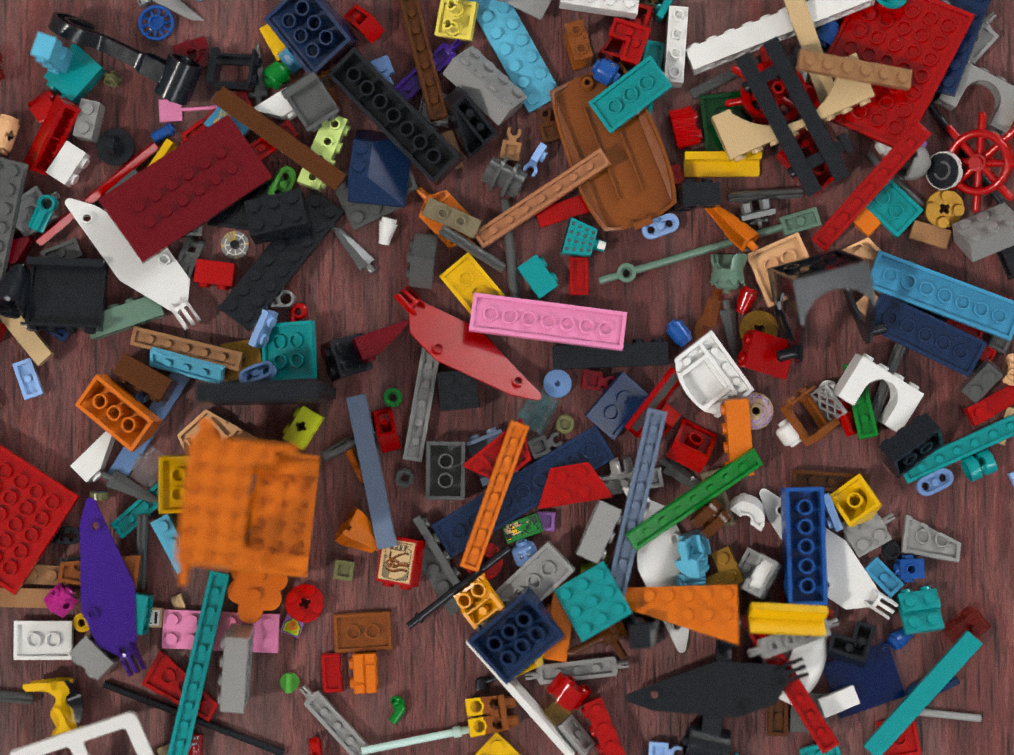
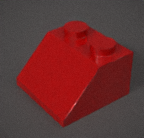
[665,418,717,473]

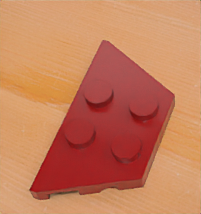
[462,418,531,479]
[538,462,612,509]

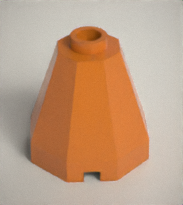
[334,506,379,553]

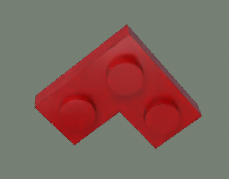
[608,17,651,66]

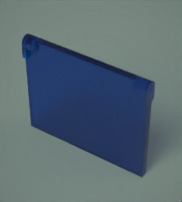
[823,641,906,719]

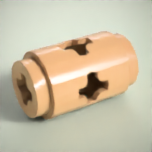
[0,114,20,157]

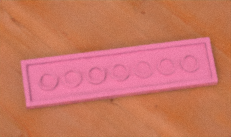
[469,293,627,351]

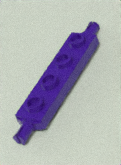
[395,39,462,101]

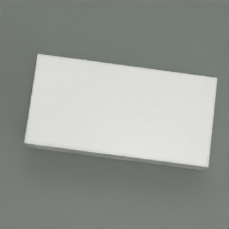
[817,684,860,718]

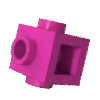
[43,583,79,618]

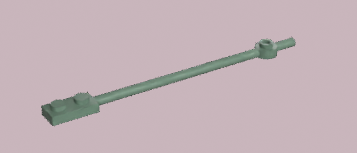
[598,207,822,285]

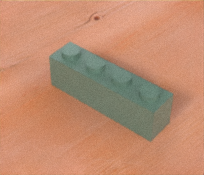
[89,295,168,340]

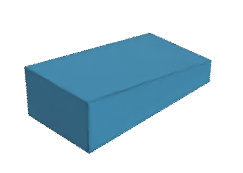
[277,48,302,74]

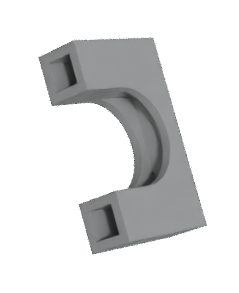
[934,60,1014,136]

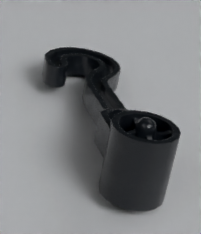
[48,12,203,105]
[682,606,741,755]

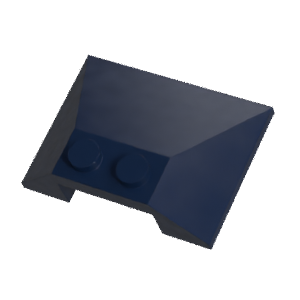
[348,130,411,208]

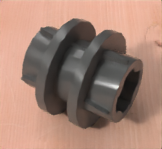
[482,156,527,198]

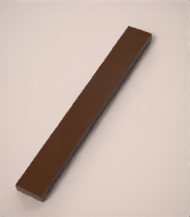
[398,0,448,122]
[212,86,347,191]

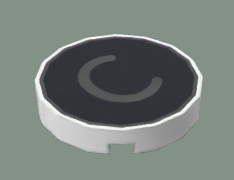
[926,151,963,190]

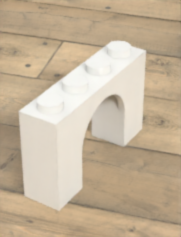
[833,353,924,432]

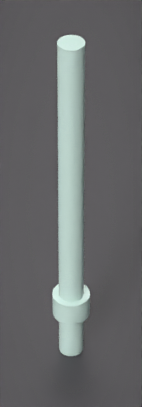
[361,725,469,755]

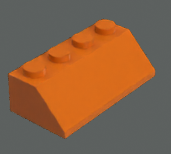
[75,374,163,452]

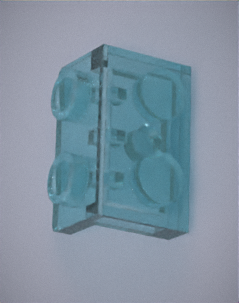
[517,389,560,435]

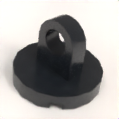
[96,128,136,167]

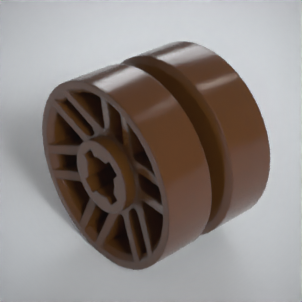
[689,498,732,539]

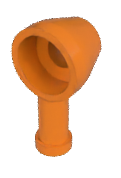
[345,449,364,484]

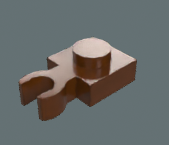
[538,108,561,144]

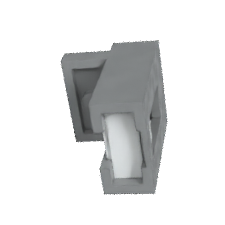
[738,547,783,600]

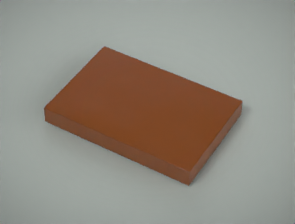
[333,610,393,653]

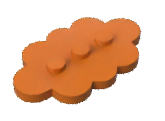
[227,541,288,624]

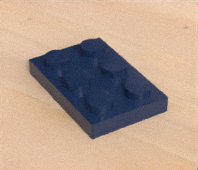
[584,371,649,440]

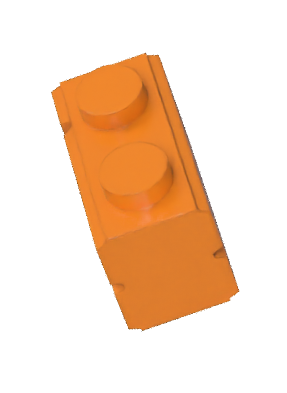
[349,651,379,694]

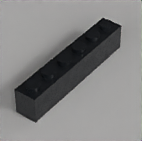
[552,338,669,370]

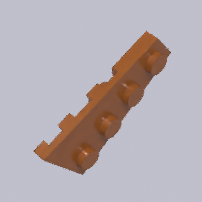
[57,554,143,593]

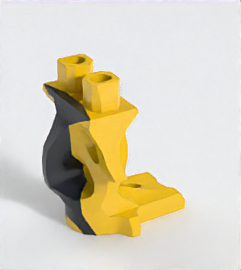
[23,677,84,736]

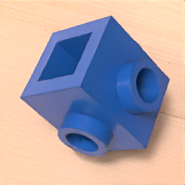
[893,554,925,583]

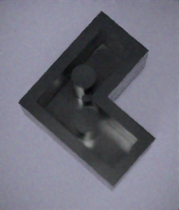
[672,179,721,212]
[827,620,876,668]

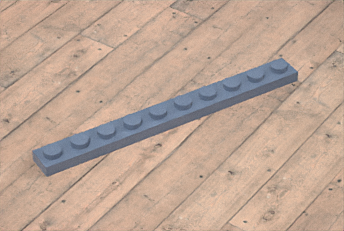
[610,407,667,597]

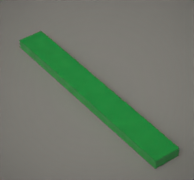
[625,448,764,551]

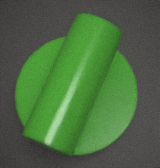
[280,672,299,693]

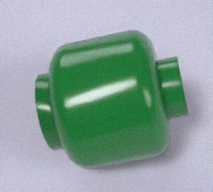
[262,61,291,90]

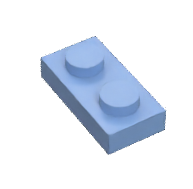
[248,309,279,348]
[12,358,45,400]
[824,492,843,532]

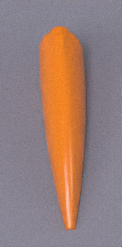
[704,206,760,252]

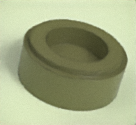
[555,415,574,434]
[90,490,110,501]

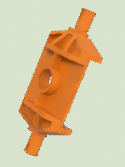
[416,186,476,249]

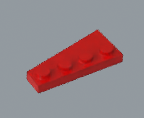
[141,649,219,722]

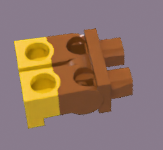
[465,694,519,738]

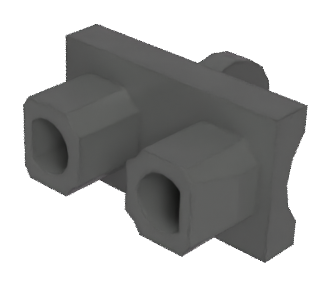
[738,196,776,230]

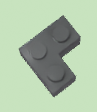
[406,233,438,289]

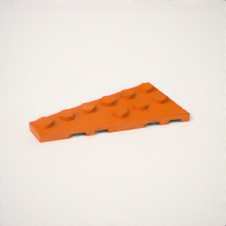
[625,585,739,645]

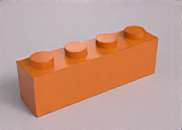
[720,396,754,476]
[543,581,572,662]

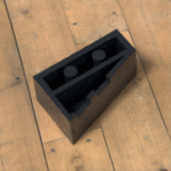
[625,614,665,649]

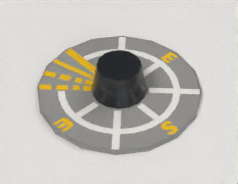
[221,231,249,259]

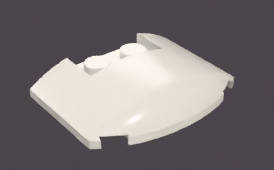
[674,330,754,418]
[761,637,827,705]

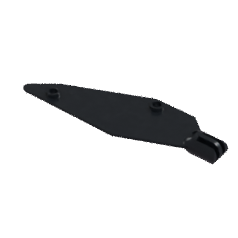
[626,657,810,718]

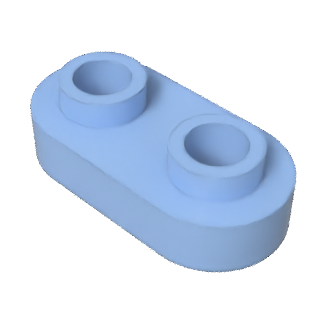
[641,213,679,240]

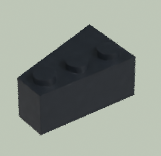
[444,86,498,159]

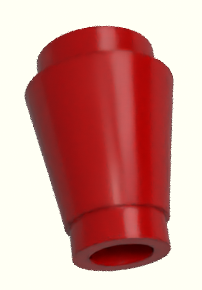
[736,286,758,315]

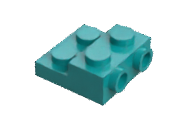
[896,586,945,635]

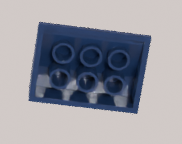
[264,0,359,74]
[467,586,565,685]

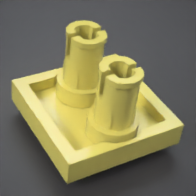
[434,0,479,42]

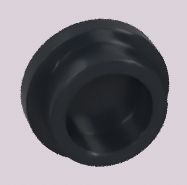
[881,541,901,560]

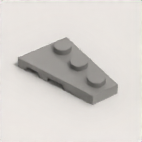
[900,514,961,563]

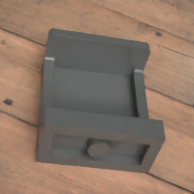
[281,70,340,132]

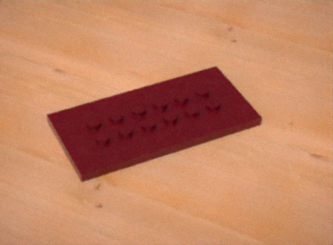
[98,115,273,264]

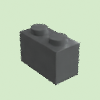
[960,358,1003,403]

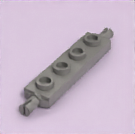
[748,618,839,659]
[525,655,629,685]
[299,685,369,755]

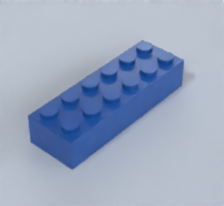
[780,487,828,605]

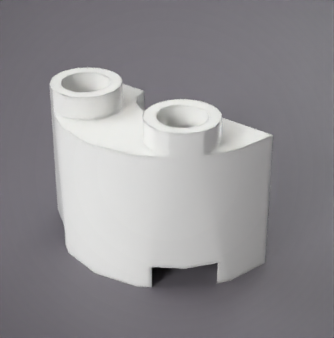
[730,493,765,531]

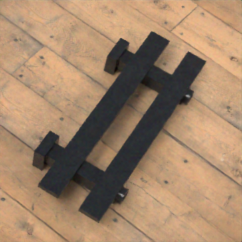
[735,36,855,197]

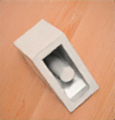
[254,88,297,120]

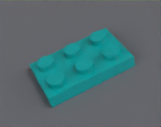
[866,179,923,238]

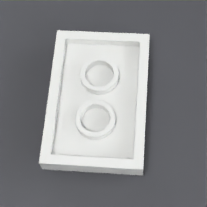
[13,620,74,660]

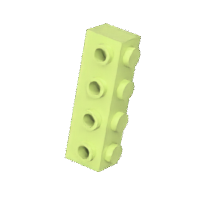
[297,116,351,192]

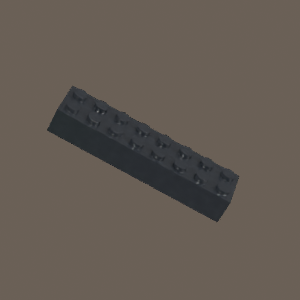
[327,47,465,186]

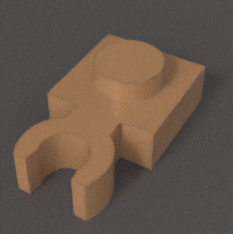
[500,127,522,163]

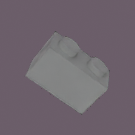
[73,98,106,144]

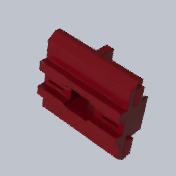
[173,36,210,68]

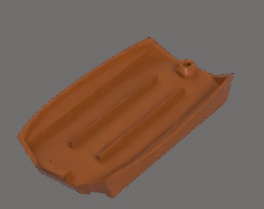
[550,62,677,231]

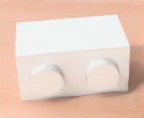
[46,141,91,188]

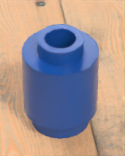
[817,21,839,49]
[666,319,693,347]

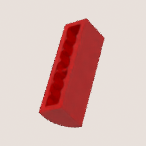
[24,95,81,176]

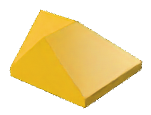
[830,473,882,528]

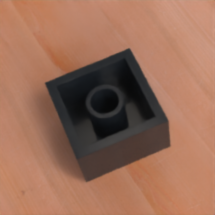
[437,371,480,412]

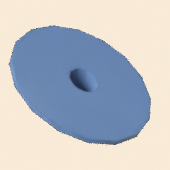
[543,369,572,398]

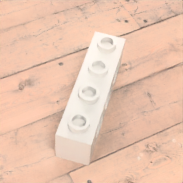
[663,6,689,88]

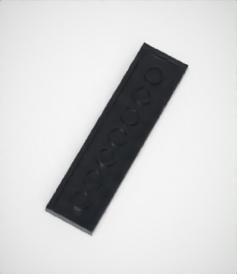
[218,190,345,332]

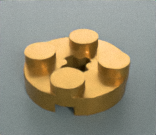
[924,189,965,228]
[739,310,778,339]

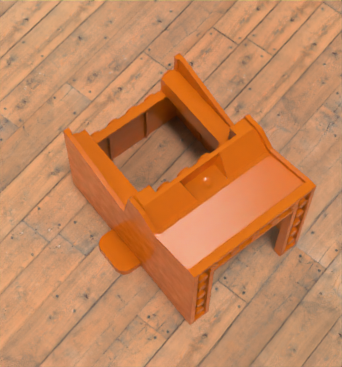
[175,418,320,586]

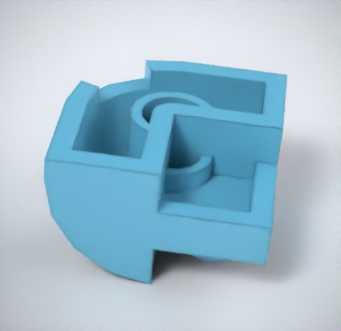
[675,529,711,578]

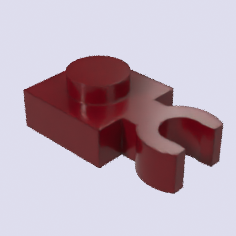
[580,369,615,391]

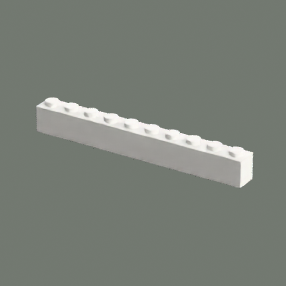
[686,0,875,75]

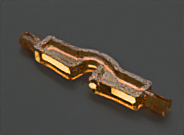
[694,287,722,343]

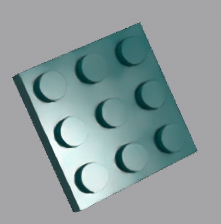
[262,320,317,381]
[553,561,634,642]

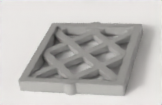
[810,384,848,421]

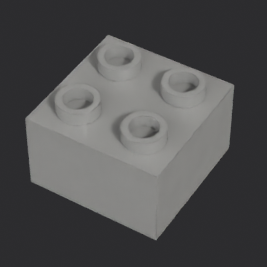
[69,633,121,680]

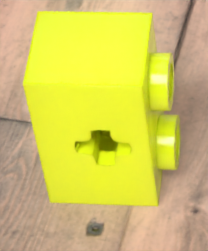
[283,405,324,450]

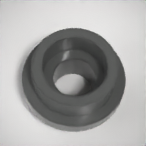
[395,468,414,488]

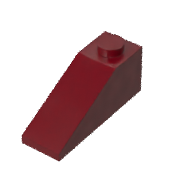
[351,319,409,363]

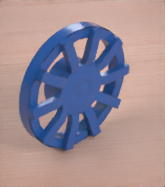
[138,5,175,41]

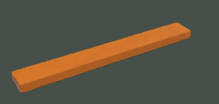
[459,419,530,572]

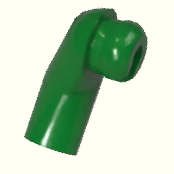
[389,695,406,725]

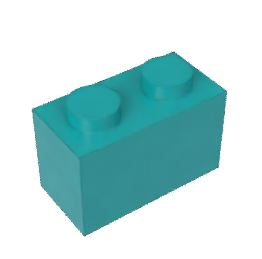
[517,255,559,300]

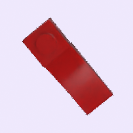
[963,385,1014,426]

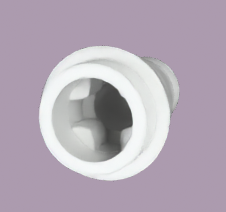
[378,216,398,246]

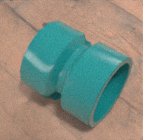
[960,449,998,482]

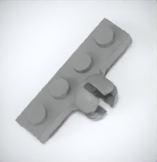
[599,457,664,495]

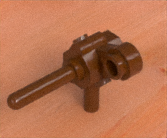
[567,620,628,660]

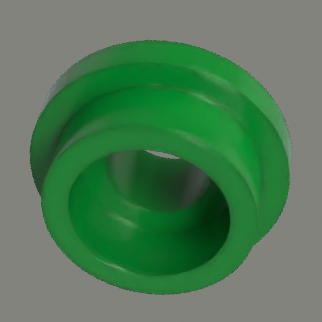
[383,388,402,407]

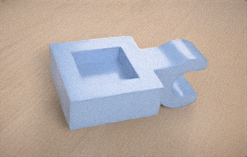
[523,142,548,178]

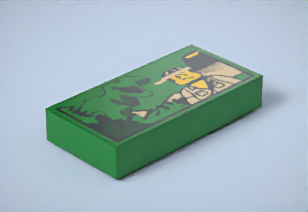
[502,513,544,544]

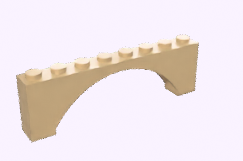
[711,53,875,163]

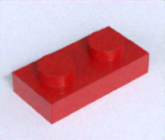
[833,398,858,437]

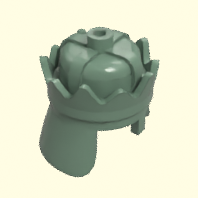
[709,254,749,293]

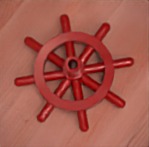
[724,46,814,126]
[945,112,1014,213]

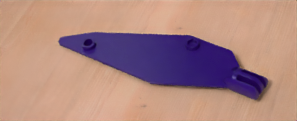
[80,498,147,677]

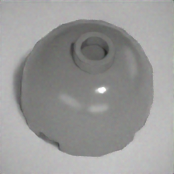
[896,145,931,181]

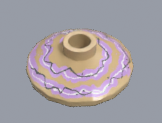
[746,392,774,430]

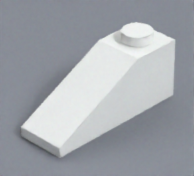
[71,431,115,482]

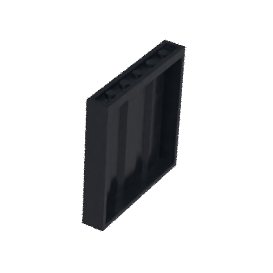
[196,380,336,406]

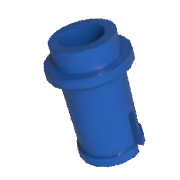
[150,122,176,144]

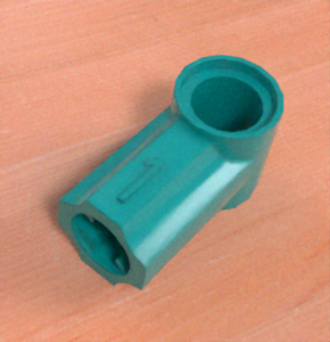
[28,195,59,233]

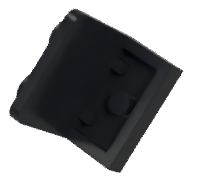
[320,333,373,382]

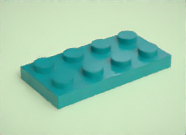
[588,55,673,134]

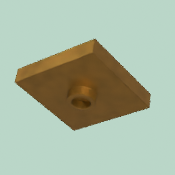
[220,339,262,381]

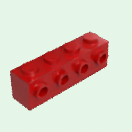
[581,694,625,755]

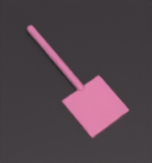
[159,99,218,123]

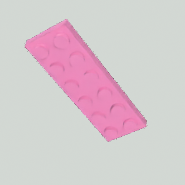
[162,609,280,653]

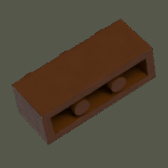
[113,353,178,403]

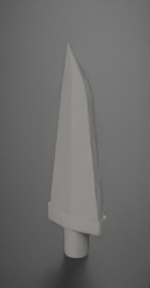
[151,0,205,21]

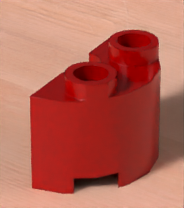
[27,90,55,123]
[547,672,591,711]

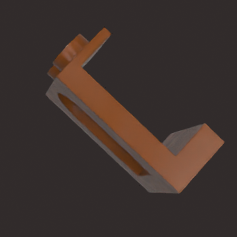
[563,19,593,72]
[780,385,840,447]

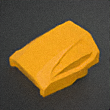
[453,573,505,630]

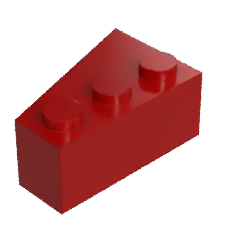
[599,3,653,67]

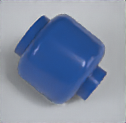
[591,57,621,86]

